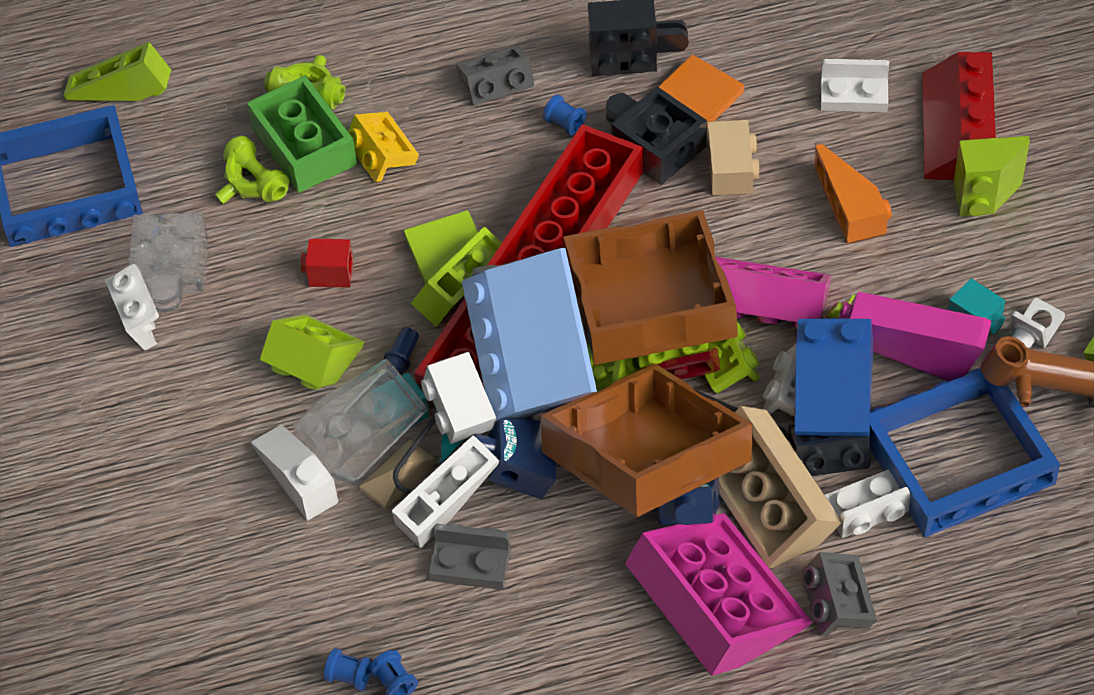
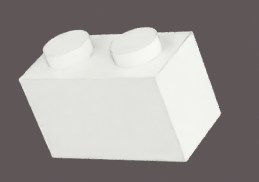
[421,352,496,444]

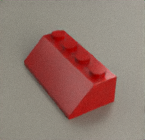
[922,52,996,180]

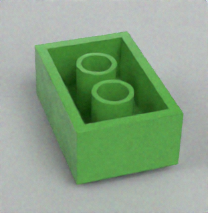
[247,75,357,193]

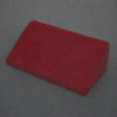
[641,347,721,380]

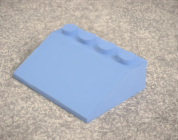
[462,248,597,422]

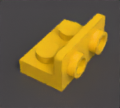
[348,112,419,182]

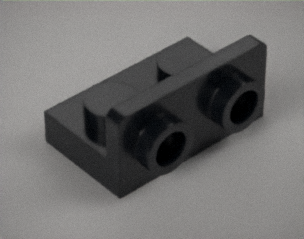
[788,424,871,476]

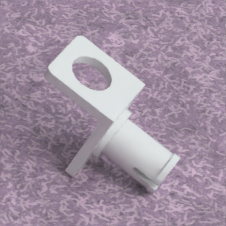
[1011,298,1065,348]

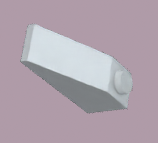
[251,424,339,521]
[392,435,499,549]

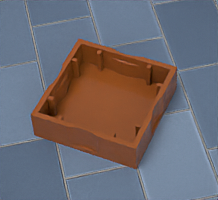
[564,210,738,365]
[541,364,752,517]

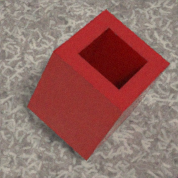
[301,239,354,288]

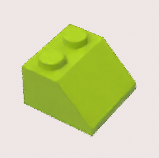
[953,136,1030,216]
[260,314,365,390]

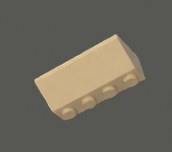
[719,406,842,568]

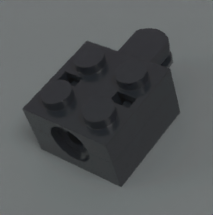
[588,0,689,76]
[606,86,707,185]

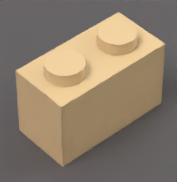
[707,120,759,195]

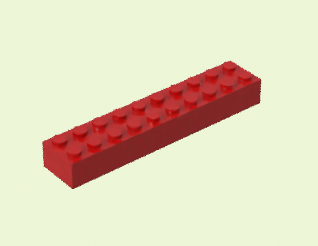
[414,124,643,405]

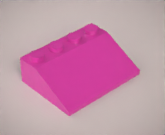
[625,513,812,676]

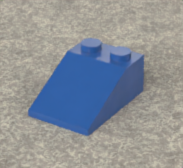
[795,319,874,436]

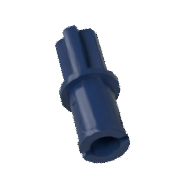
[374,327,419,389]

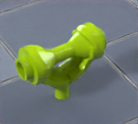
[264,55,345,109]
[214,136,289,204]

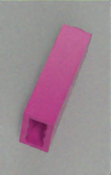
[838,291,992,382]

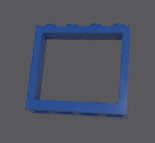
[0,105,143,247]
[869,368,1060,538]

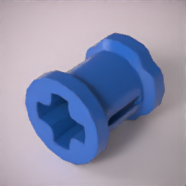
[543,94,587,136]
[324,648,373,692]
[369,650,418,695]

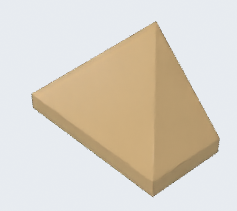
[359,440,437,510]

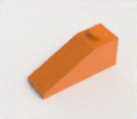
[814,144,892,243]

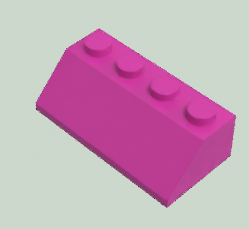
[715,256,831,328]

